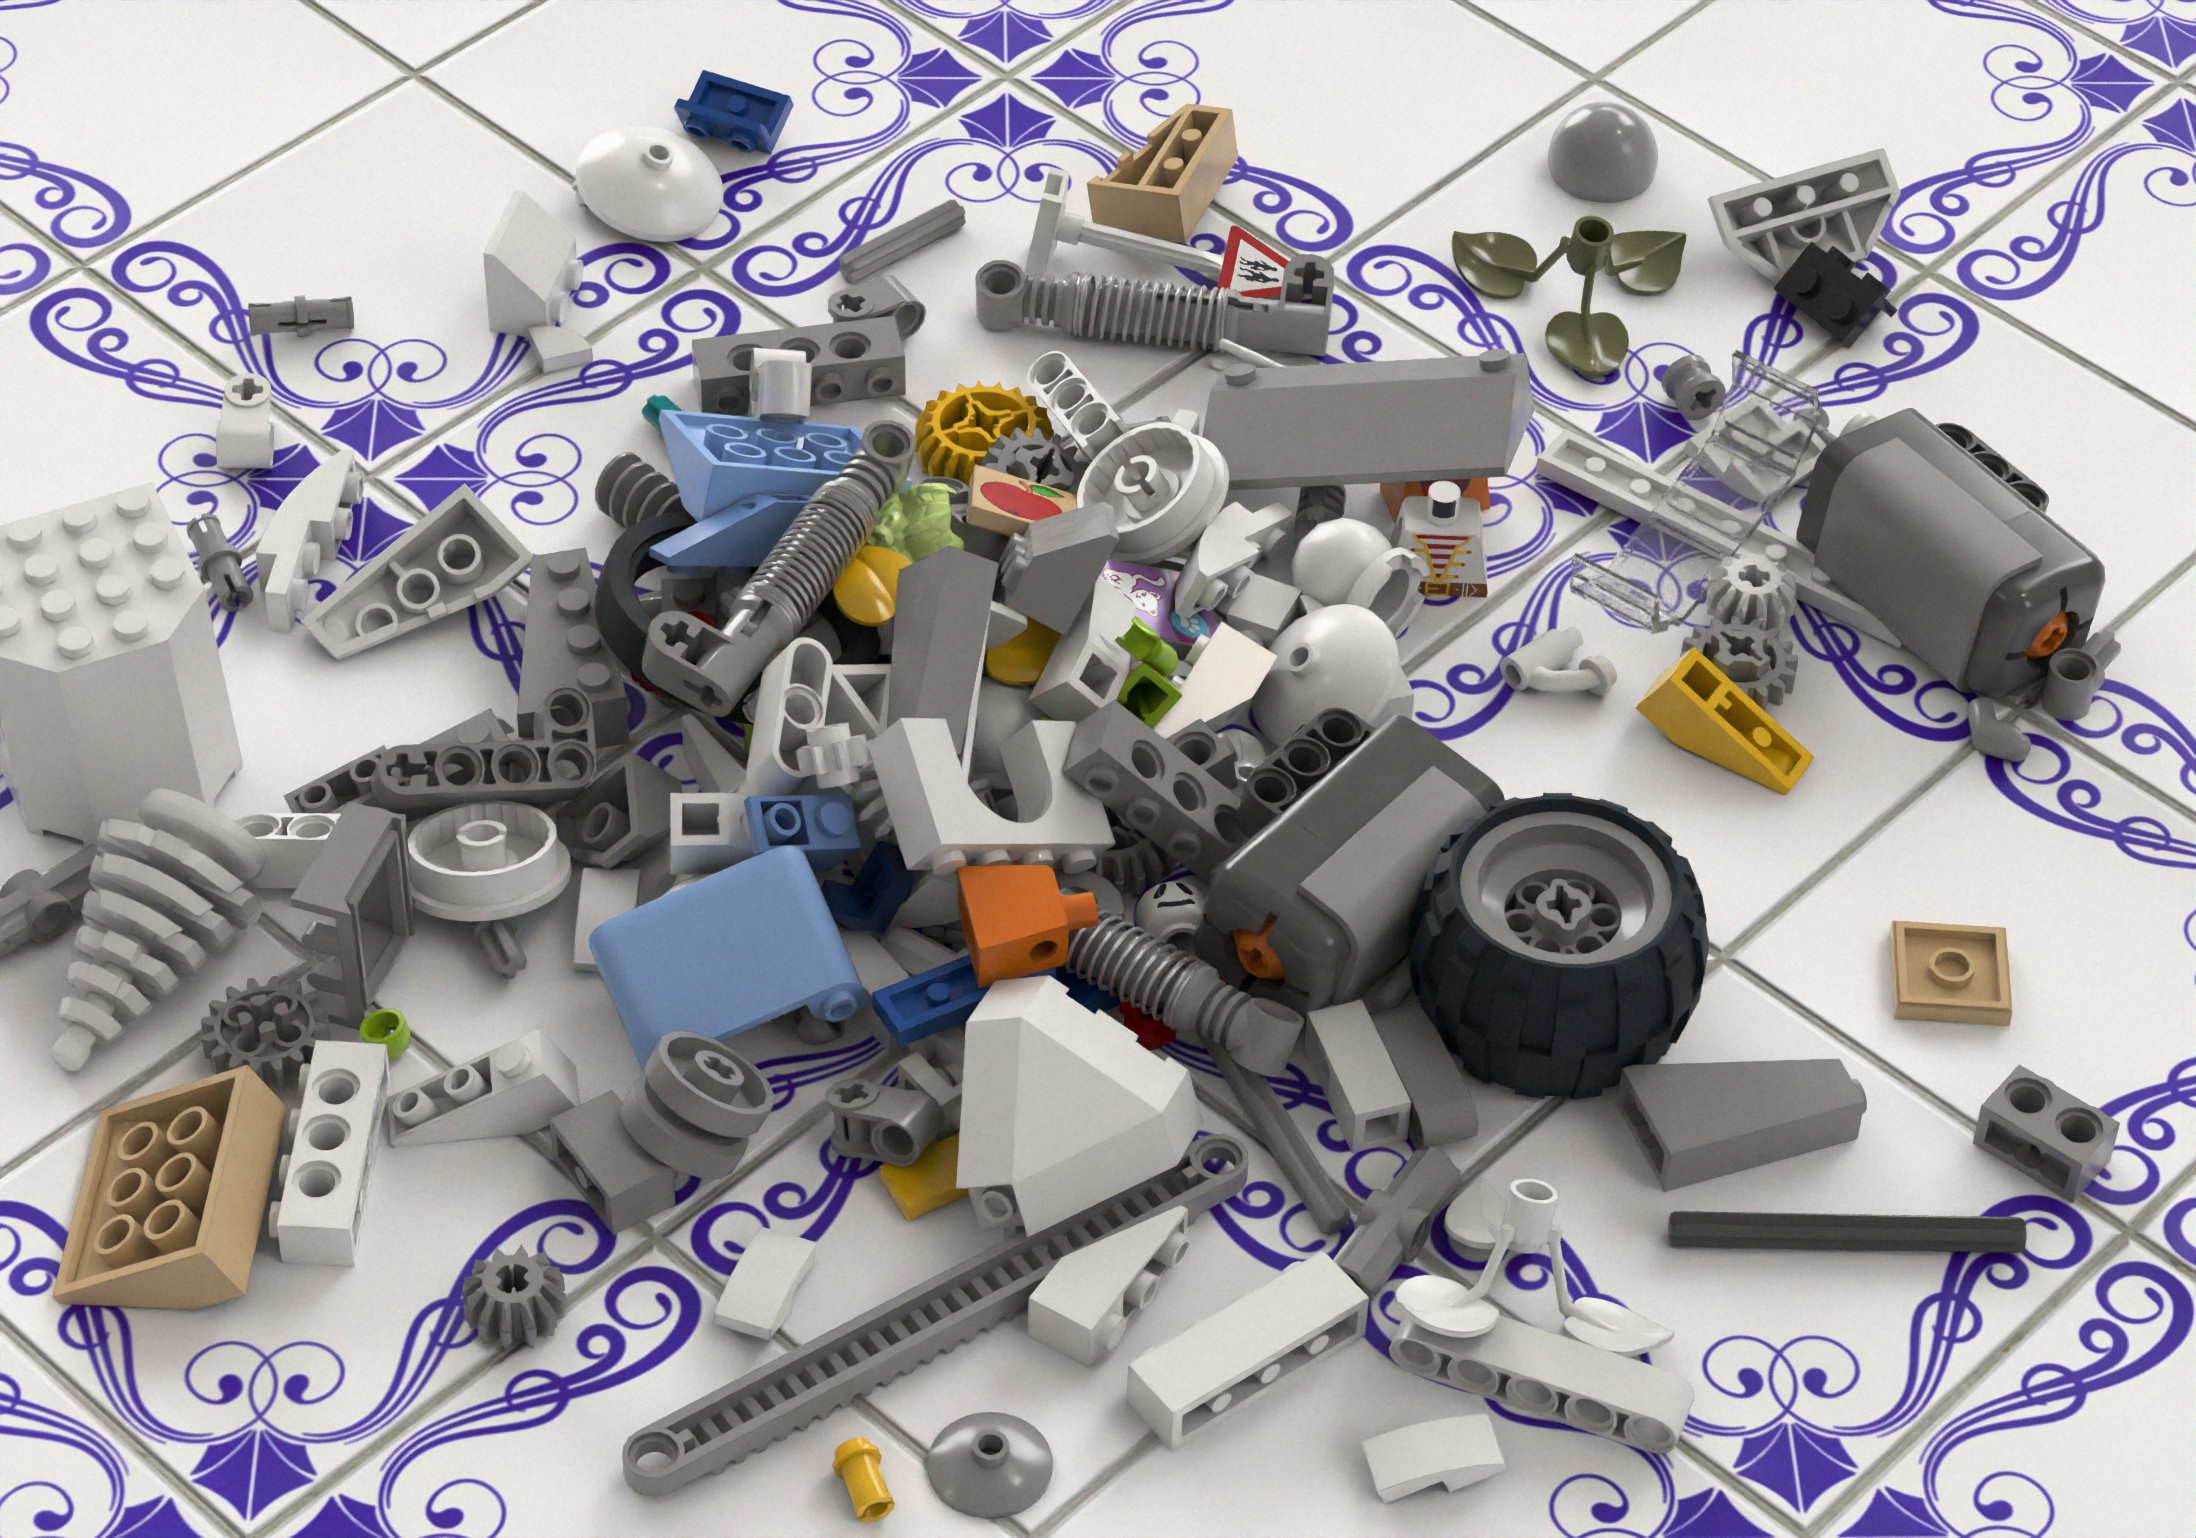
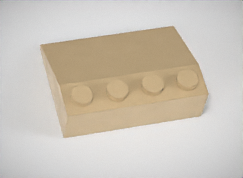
[52,1065,287,1310]

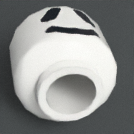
[1135,881,1205,963]

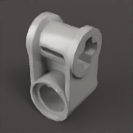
[828,274,926,339]
[825,1079,945,1167]

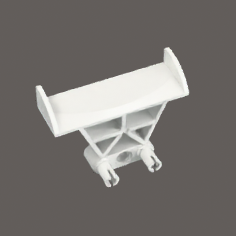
[729,601,1028,928]

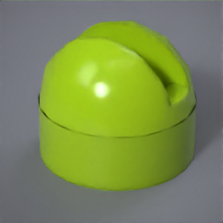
[359,1008,410,1059]

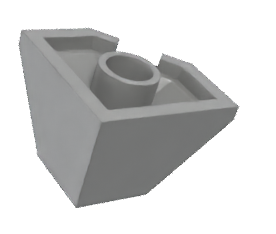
[556,751,682,869]

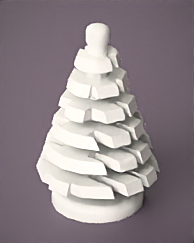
[51,788,268,1071]

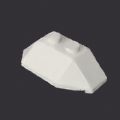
[1707,147,1901,284]

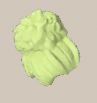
[863,483,964,563]

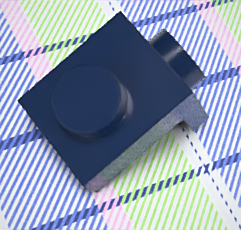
[820,840,916,933]

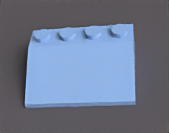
[659,409,912,522]

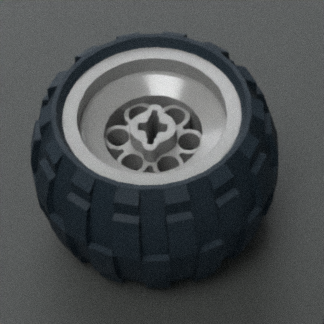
[1409,793,1710,1100]

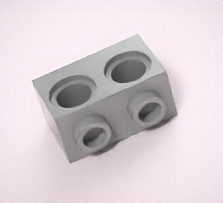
[1973,1064,2120,1202]

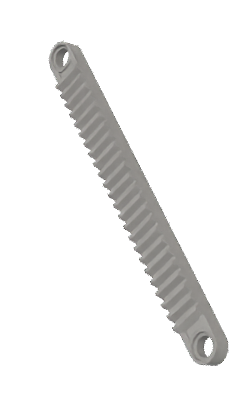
[622,1134,1249,1496]

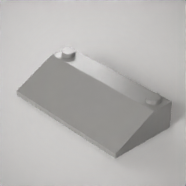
[1202,349,1534,490]

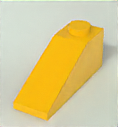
[1635,647,1814,795]

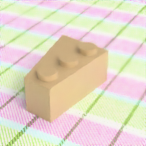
[1086,103,1239,244]

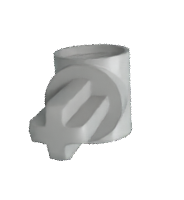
[2041,630,2121,721]

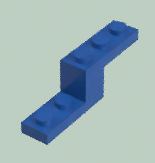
[872,955,1128,1048]

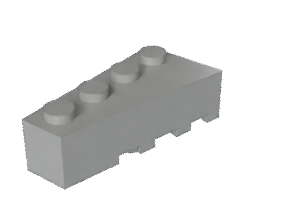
[517,547,630,749]

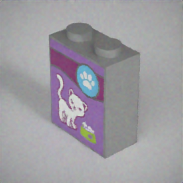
[1100,559,1218,661]

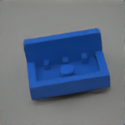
[674,70,794,155]

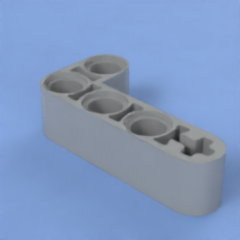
[370,684,597,808]

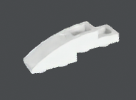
[255,449,364,633]
[1175,501,1293,619]

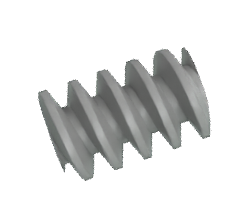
[595,452,687,530]

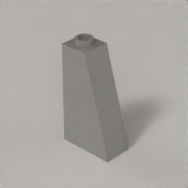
[887,545,999,756]
[1616,1059,1867,1192]

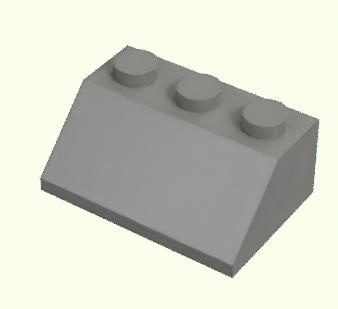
[999,501,1120,636]

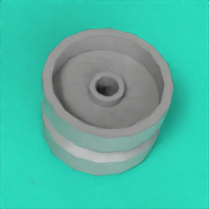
[619,1031,775,1179]

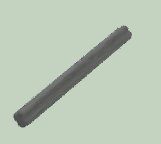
[1668,1211,2027,1253]

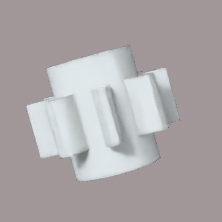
[795,722,870,789]

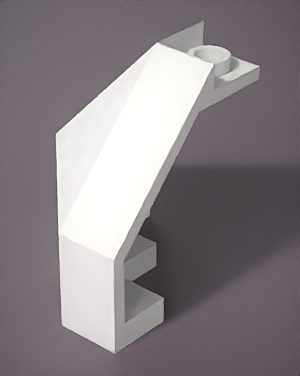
[956,975,1203,1237]

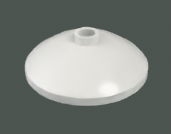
[576,126,723,242]
[1252,604,1399,748]

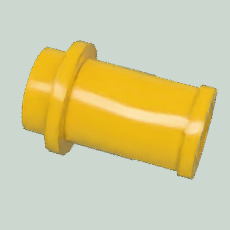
[832,1438,895,1522]

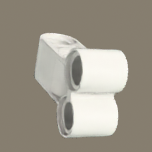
[747,348,812,422]

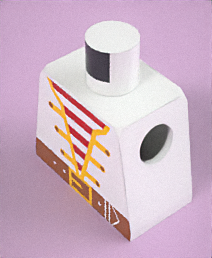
[1389,481,1488,597]

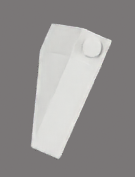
[300,483,534,661]

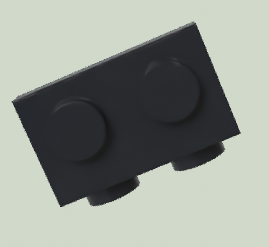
[1773,241,1897,349]

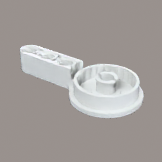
[1027,351,1229,566]
[235,800,572,921]

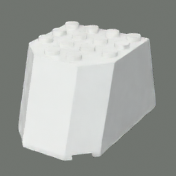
[0,482,243,848]

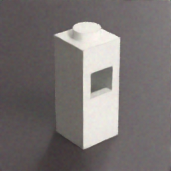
[1304,1000,1411,1153]

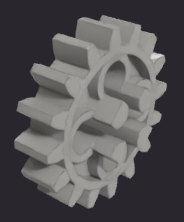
[201,976,330,1088]

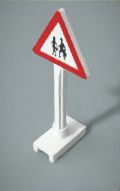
[1024,167,1312,301]

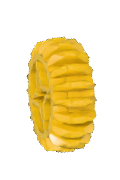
[914,381,1054,487]

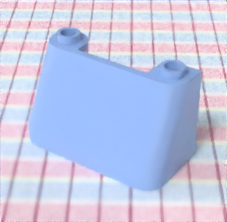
[588,845,871,1074]

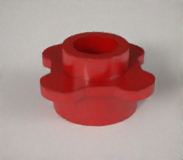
[1119,1000,1176,1051]

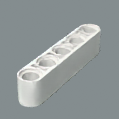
[1389,1315,1695,1454]

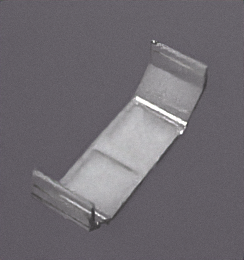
[1570,350,1821,634]

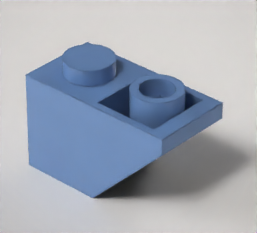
[744,794,861,873]

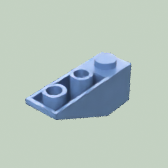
[649,493,812,576]

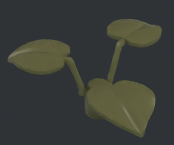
[1451,216,1686,376]

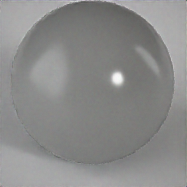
[1548,102,1658,203]

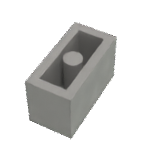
[550,1090,678,1235]

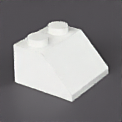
[483,189,584,338]

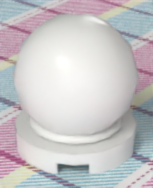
[1291,518,1430,639]

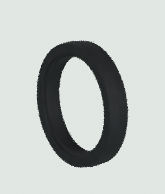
[594,511,881,725]

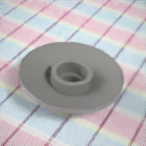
[928,1412,1053,1518]

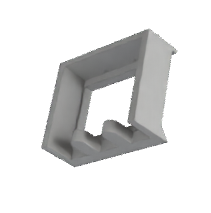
[291,801,416,1030]

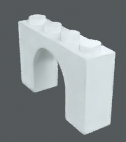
[867,718,1116,875]

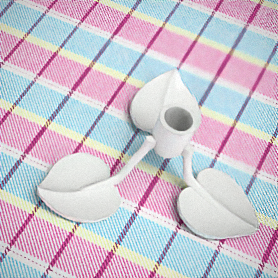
[1395,1177,1675,1357]

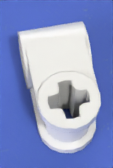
[216,373,275,469]

